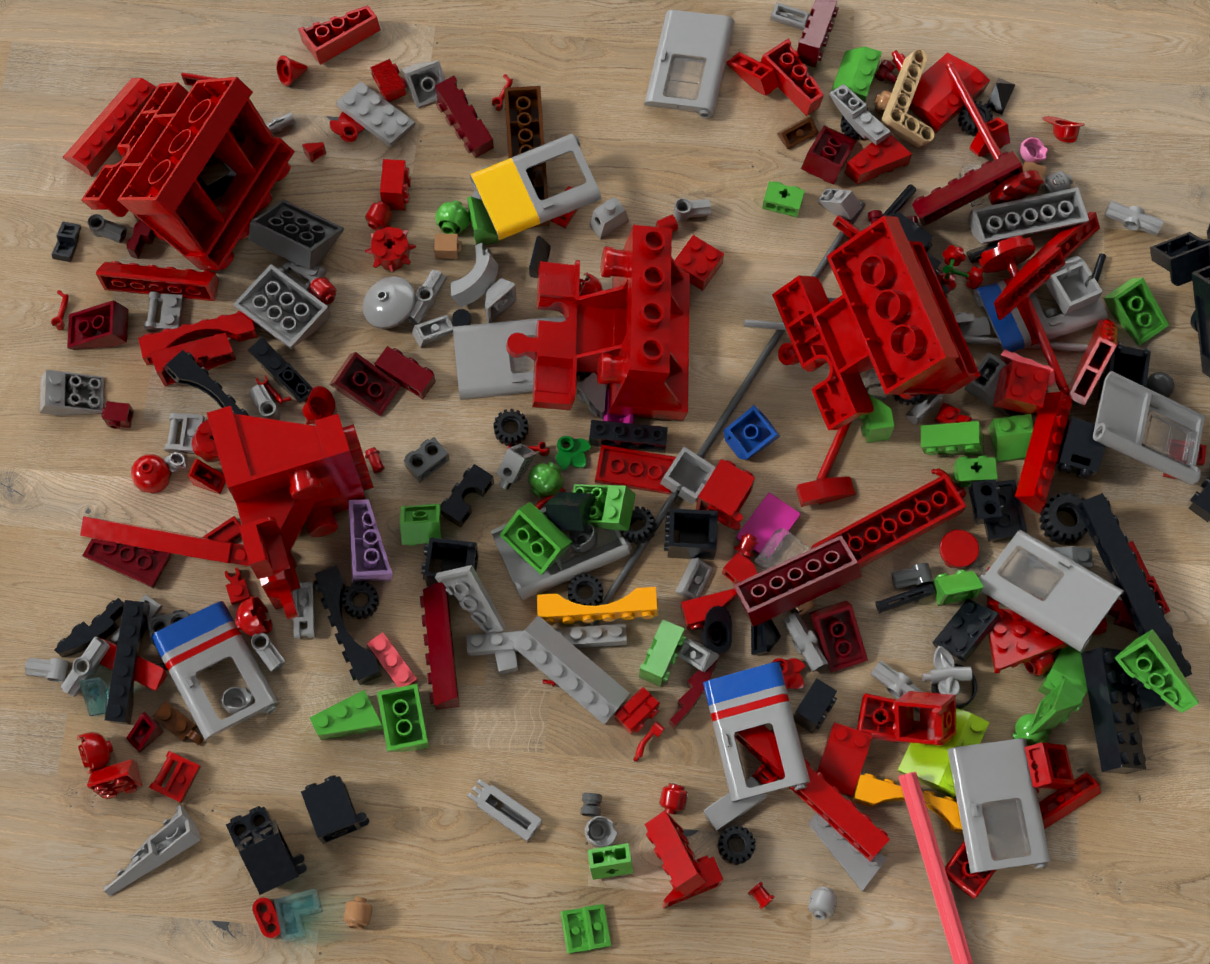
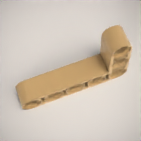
[881,49,935,148]

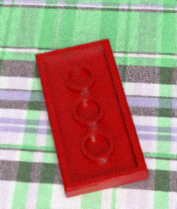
[595,445,676,495]

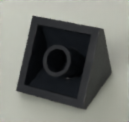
[545,492,594,532]

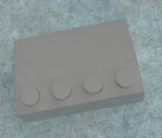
[233,264,331,349]

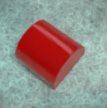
[655,214,679,233]

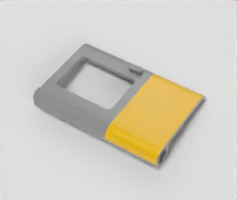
[469,134,601,240]

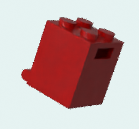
[993,360,1051,414]
[696,459,755,530]
[892,691,957,746]

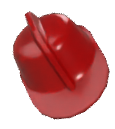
[1042,116,1085,143]
[302,386,335,425]

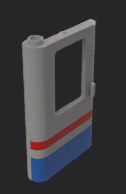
[973,256,1107,352]
[151,601,279,740]
[703,662,810,802]

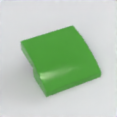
[560,904,611,954]

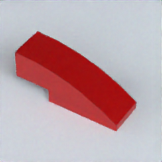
[795,476,856,507]

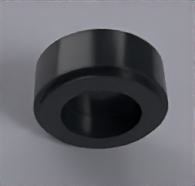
[452,309,471,326]

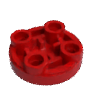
[939,529,979,569]

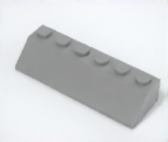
[968,187,1089,244]
[512,616,630,724]

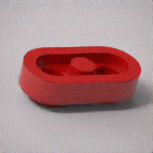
[252,897,283,939]

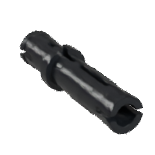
[875,583,935,614]

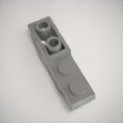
[830,84,890,145]

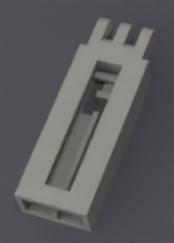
[467,779,542,843]

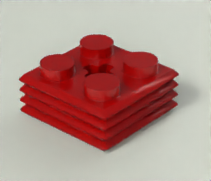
[857,693,896,742]
[945,841,996,899]

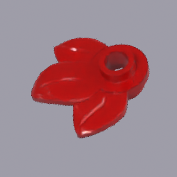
[330,112,365,143]
[771,658,805,690]

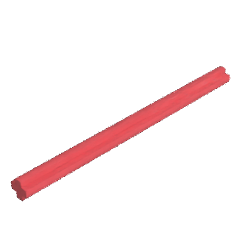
[898,771,973,964]

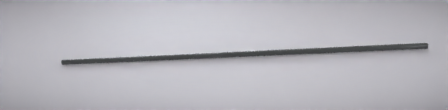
[588,201,865,626]

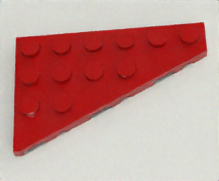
[988,609,1108,673]

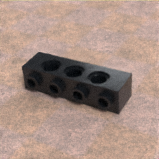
[589,420,668,453]

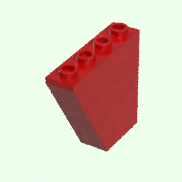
[1067,319,1117,405]

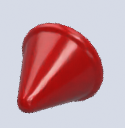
[276,55,308,86]

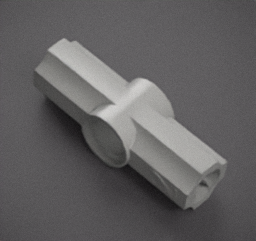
[1104,200,1163,236]
[407,270,446,325]
[783,613,828,672]
[60,637,110,697]
[870,660,922,711]

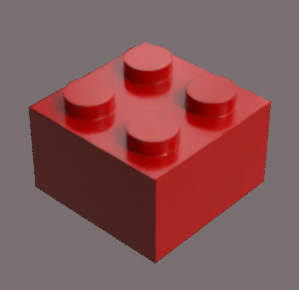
[380,159,411,211]
[674,235,724,291]

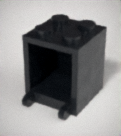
[1097,342,1151,400]
[1055,417,1105,479]
[664,508,718,560]
[421,537,479,587]
[301,775,370,844]
[237,820,307,895]

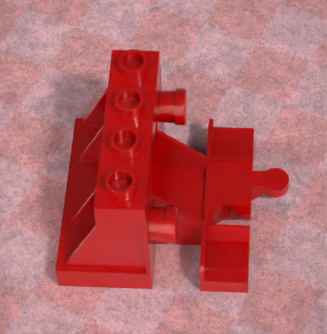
[81,77,295,271]
[772,216,981,430]
[506,224,690,421]
[207,406,374,620]

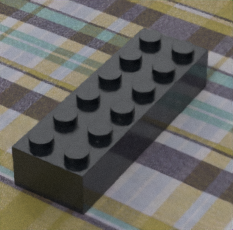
[1081,647,1146,774]

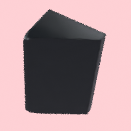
[529,236,551,278]
[966,240,1002,264]

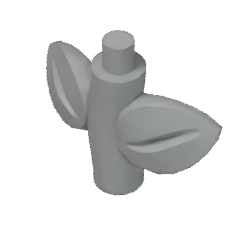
[922,646,972,697]

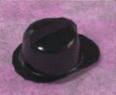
[701,606,732,654]

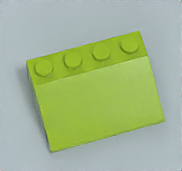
[897,708,990,798]

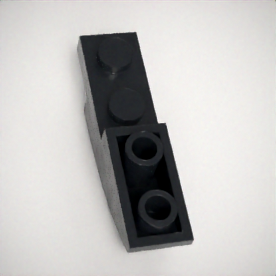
[248,337,313,403]
[54,598,124,657]

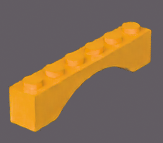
[537,587,659,626]
[852,773,963,834]

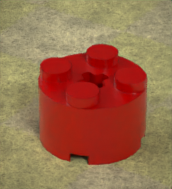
[191,420,220,462]

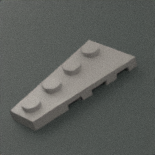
[435,565,506,634]
[808,813,887,892]

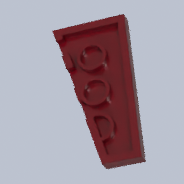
[82,539,172,589]

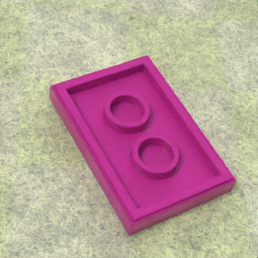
[735,492,801,561]

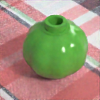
[435,200,470,234]
[528,462,564,498]
[1012,714,1052,746]

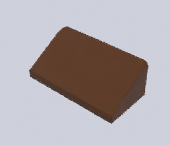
[777,117,819,149]

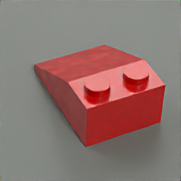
[817,722,873,797]
[662,855,723,909]

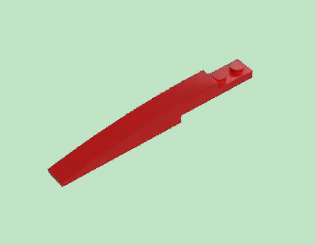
[994,212,1100,320]
[80,516,250,566]

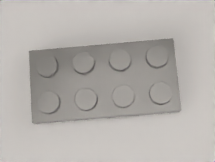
[336,82,415,147]

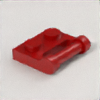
[149,751,201,804]

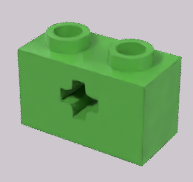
[762,181,805,218]
[953,455,998,487]
[588,843,634,880]

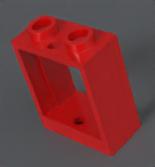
[1024,742,1075,790]

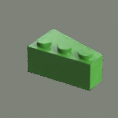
[921,421,985,456]
[639,619,686,687]
[310,690,384,740]

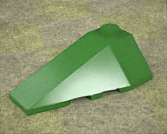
[1115,629,1199,713]

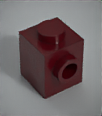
[102,401,134,429]

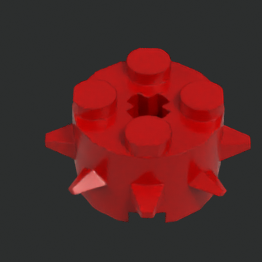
[365,226,416,272]

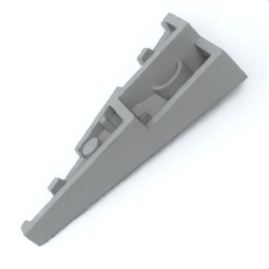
[104,804,201,896]

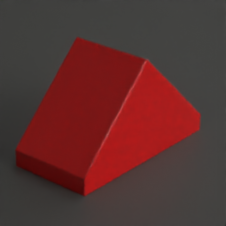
[188,459,226,494]

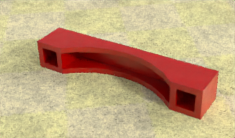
[138,311,258,365]

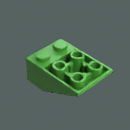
[573,484,636,531]

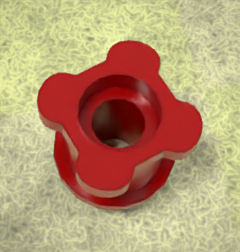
[734,533,759,557]

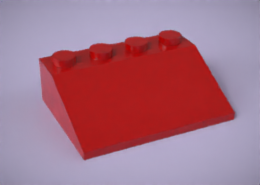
[909,52,990,133]

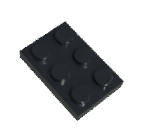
[981,479,1028,542]
[932,599,1001,662]

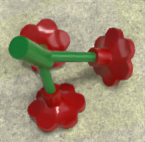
[937,245,984,293]

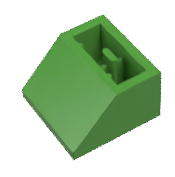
[858,393,895,443]

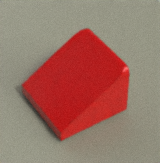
[302,142,326,163]

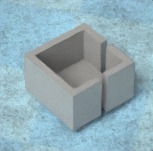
[1046,261,1103,316]
[660,447,716,505]

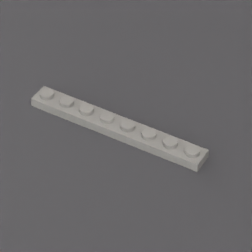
[467,624,627,656]

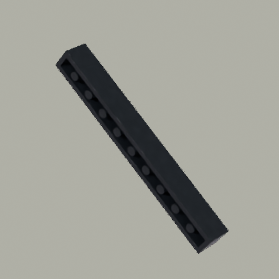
[1076,493,1192,678]

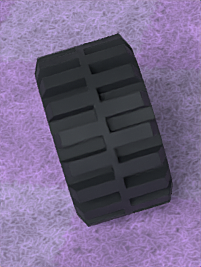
[1039,492,1088,545]

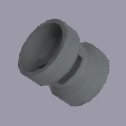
[580,793,602,817]

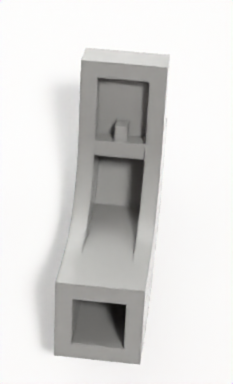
[451,242,498,307]

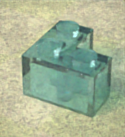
[274,889,323,944]

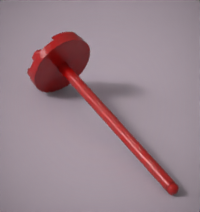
[945,62,1044,205]
[979,236,1070,395]

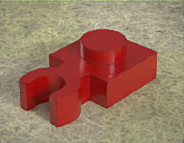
[225,568,251,605]

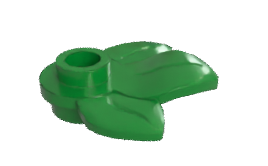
[556,436,591,470]

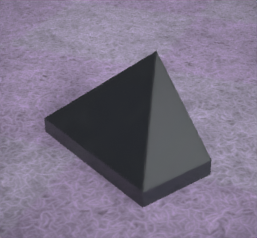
[987,78,1015,115]
[751,619,781,655]

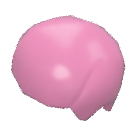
[1020,137,1048,164]

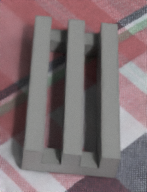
[770,2,810,30]

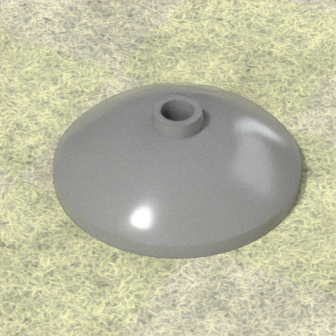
[363,276,415,329]

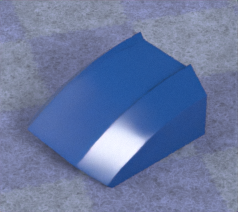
[724,405,780,460]

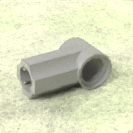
[673,198,711,221]
[249,384,280,420]
[251,633,286,672]
[25,658,69,683]

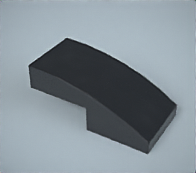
[51,221,81,262]

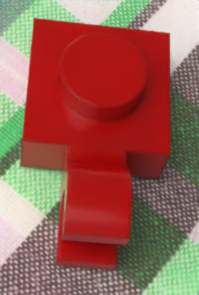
[935,402,972,424]

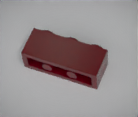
[374,346,436,399]

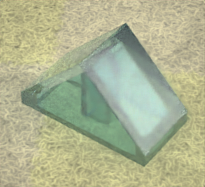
[79,677,108,717]

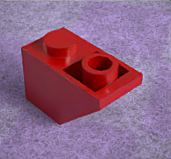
[969,117,1011,157]

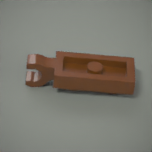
[152,701,204,746]

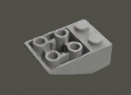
[40,370,104,416]

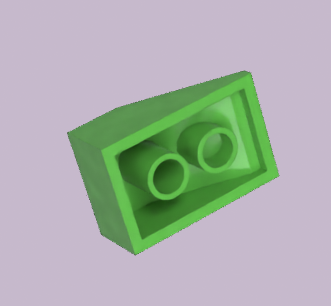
[1103,278,1169,346]
[1038,646,1087,711]
[1028,678,1085,735]

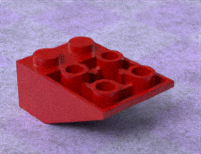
[87,759,142,799]

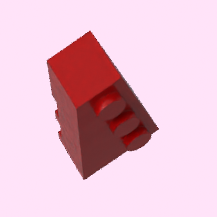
[845,134,912,185]

